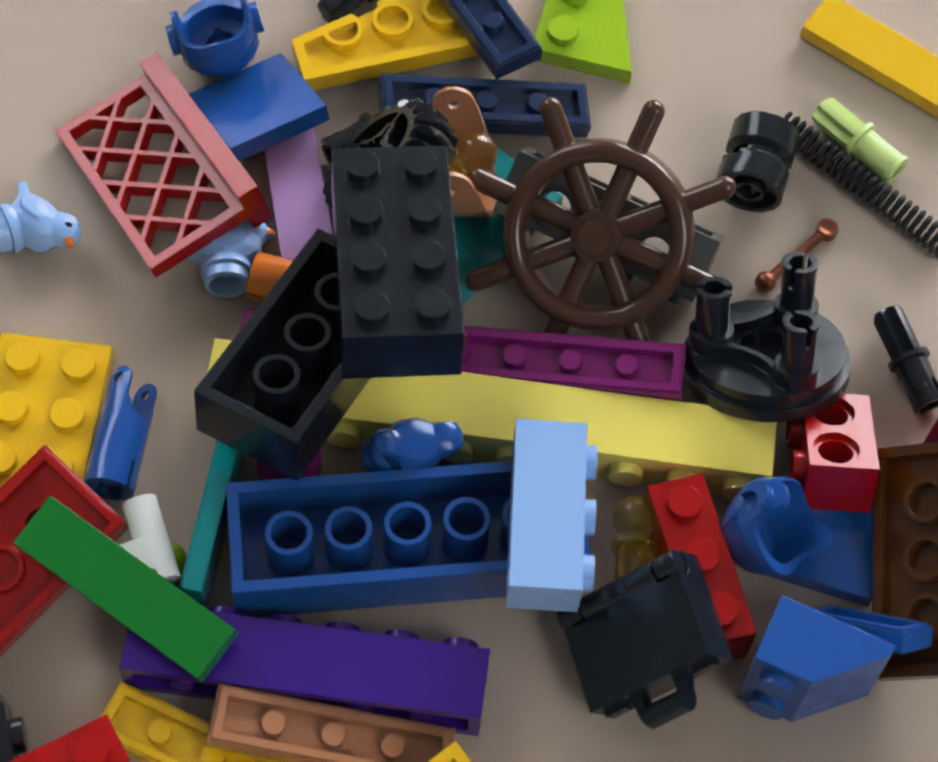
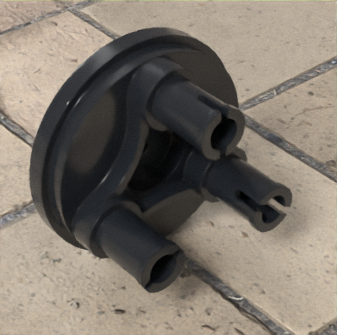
[683,252,851,422]

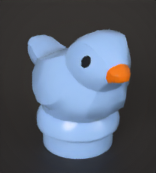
[0,182,81,254]
[171,219,275,298]

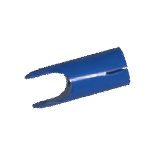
[83,366,157,500]

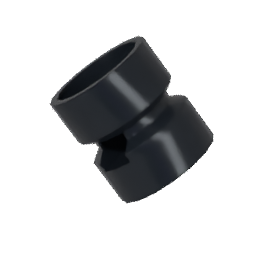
[716,111,800,212]

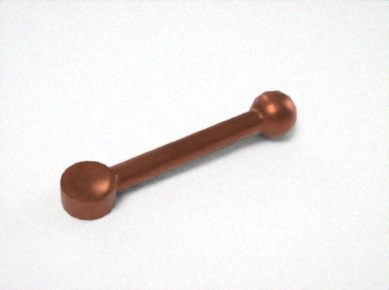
[755,218,839,293]

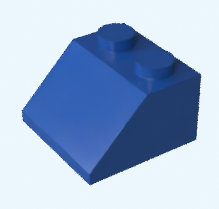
[737,595,896,722]

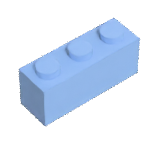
[505,419,598,612]

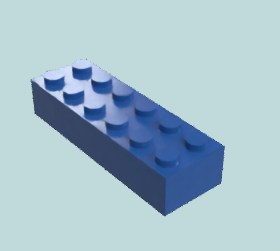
[226,461,590,617]

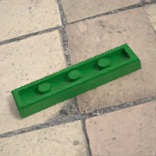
[13,495,239,683]

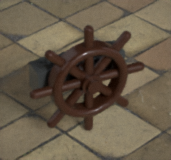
[465,97,736,341]

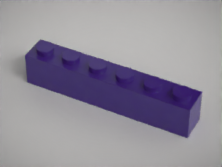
[119,605,490,736]

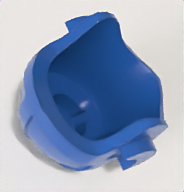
[166,0,264,78]
[722,476,833,578]

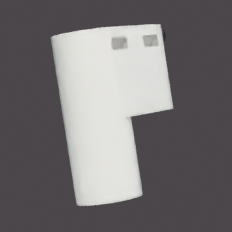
[120,494,181,584]

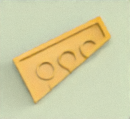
[292,0,479,91]

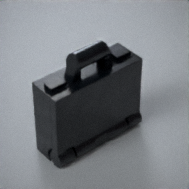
[557,549,733,729]

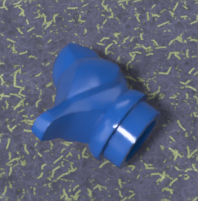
[362,417,464,472]

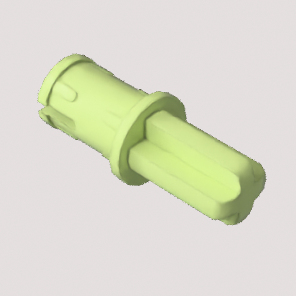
[812,97,909,185]

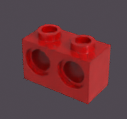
[785,394,880,513]

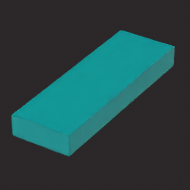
[179,440,245,608]

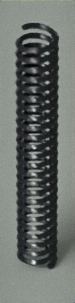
[783,112,938,259]

